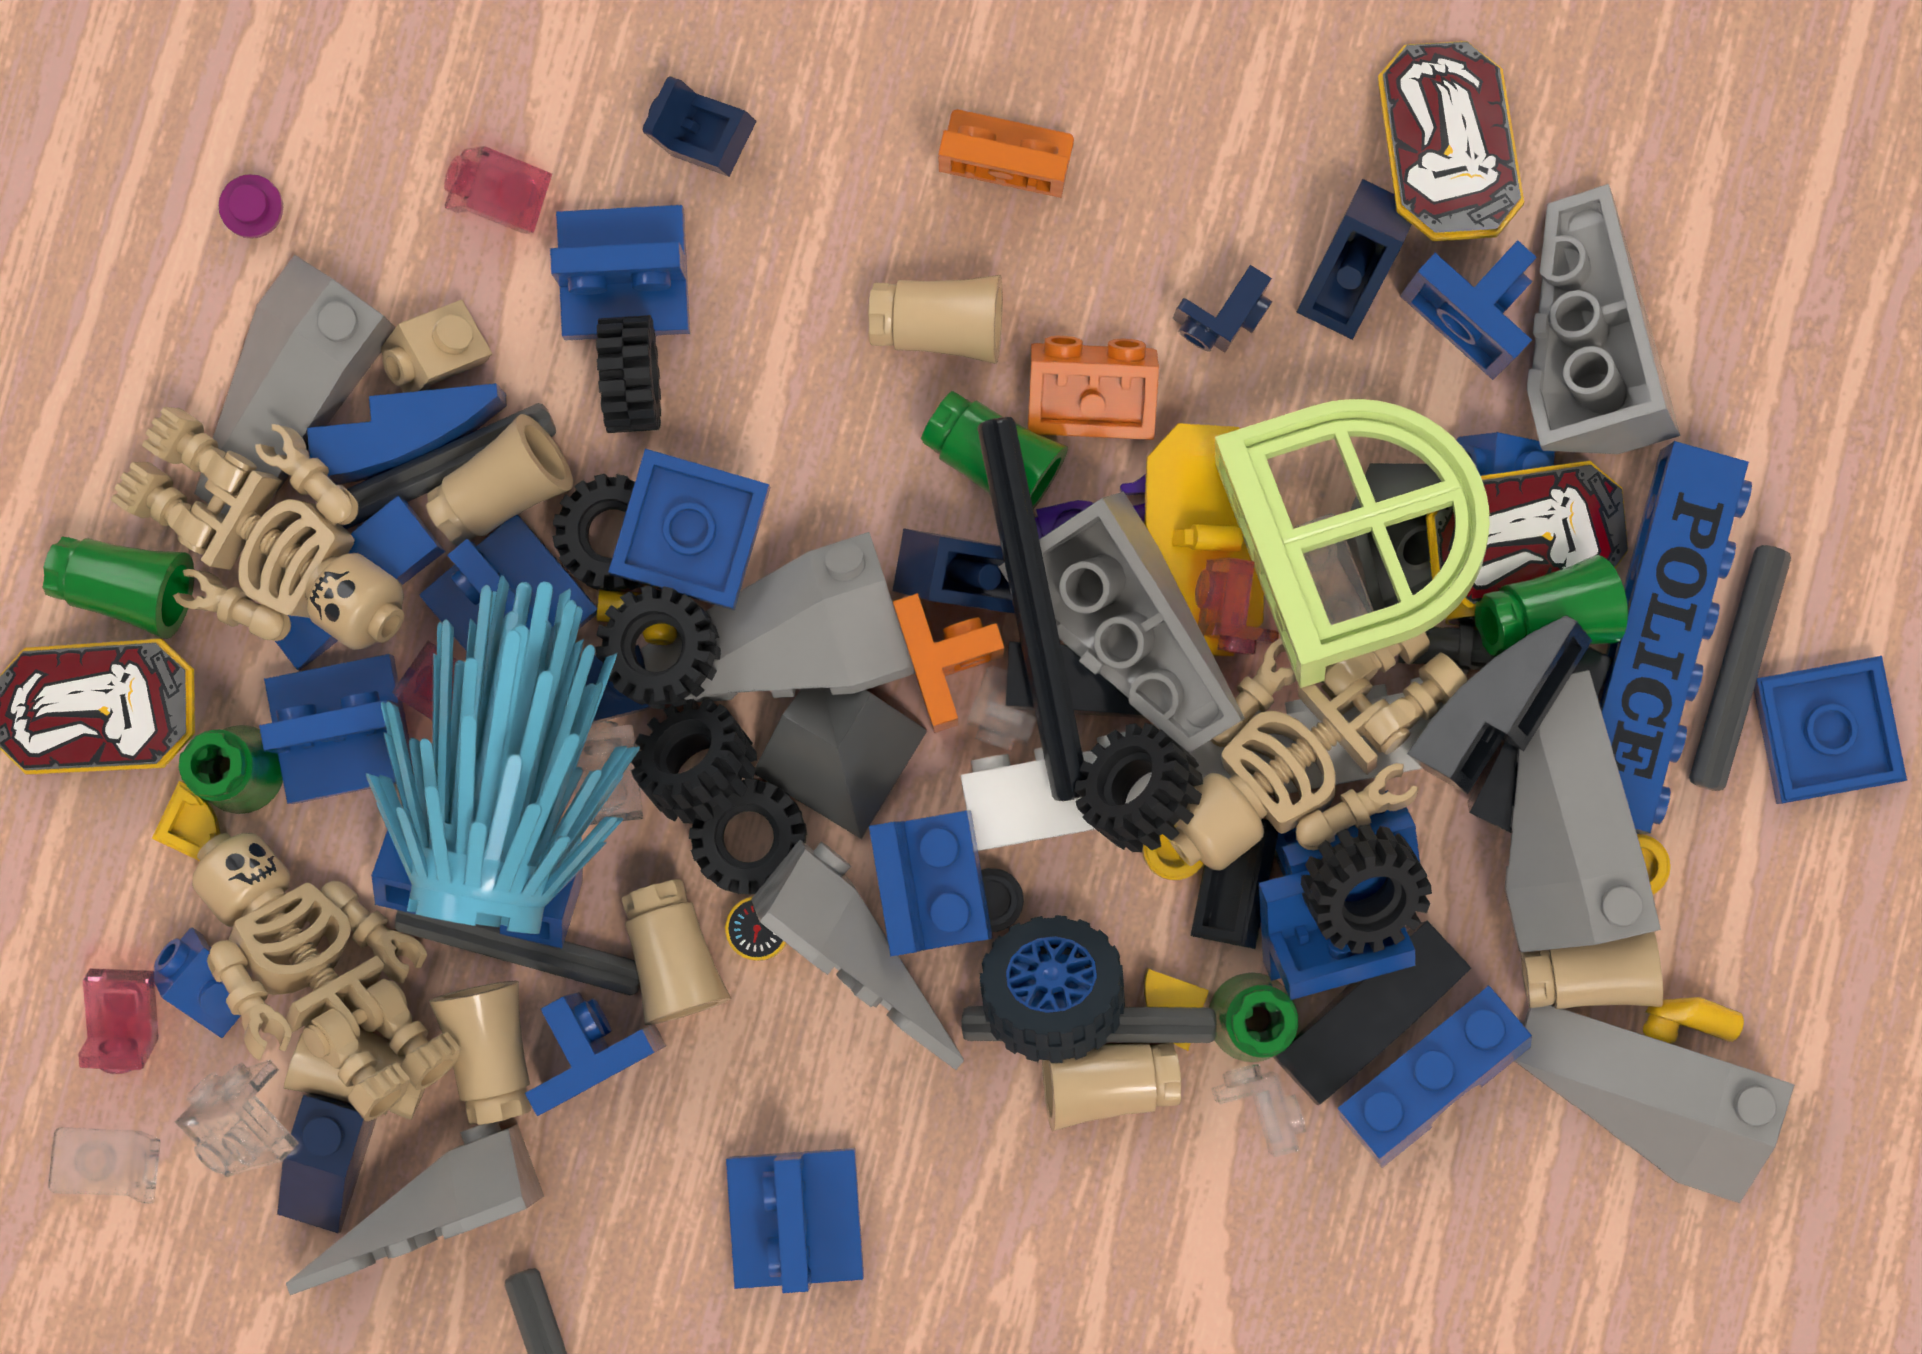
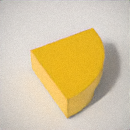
[151,781,220,861]
[1144,968,1209,1051]

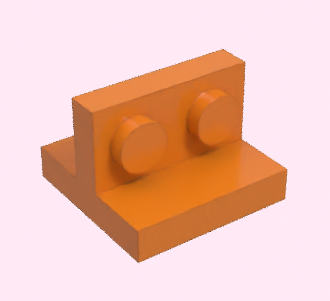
[893,593,1005,733]

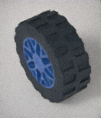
[980,915,1125,1063]

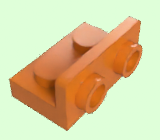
[938,109,1074,198]
[1027,336,1159,440]

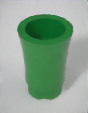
[921,391,1068,510]
[42,536,194,639]
[1475,555,1628,657]
[178,725,283,814]
[1209,972,1298,1062]

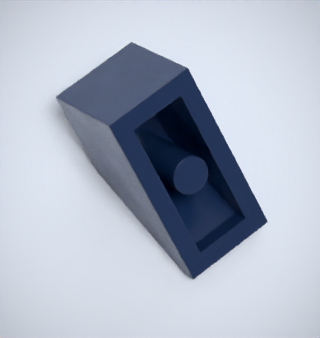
[1296,179,1412,340]
[892,528,1015,614]
[277,1093,377,1233]

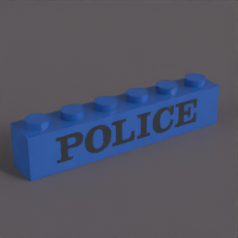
[1597,441,1752,834]

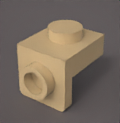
[381,299,492,393]

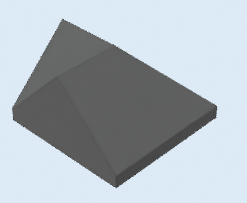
[1330,463,1441,614]
[755,687,927,839]

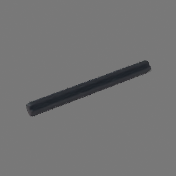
[977,417,1087,801]

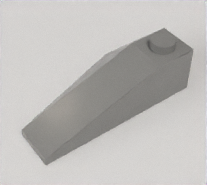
[1527,184,1680,454]
[194,255,395,515]
[751,840,964,1070]

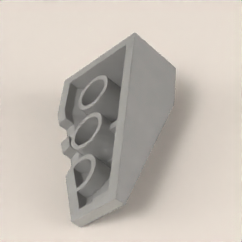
[999,491,1245,753]
[641,532,916,702]
[1505,670,1661,952]
[1514,1005,1795,1203]
[286,1122,544,1295]

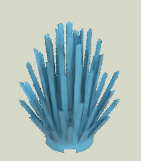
[366,575,640,934]

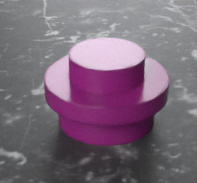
[218,174,284,239]

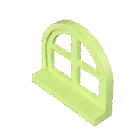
[1215,399,1490,688]

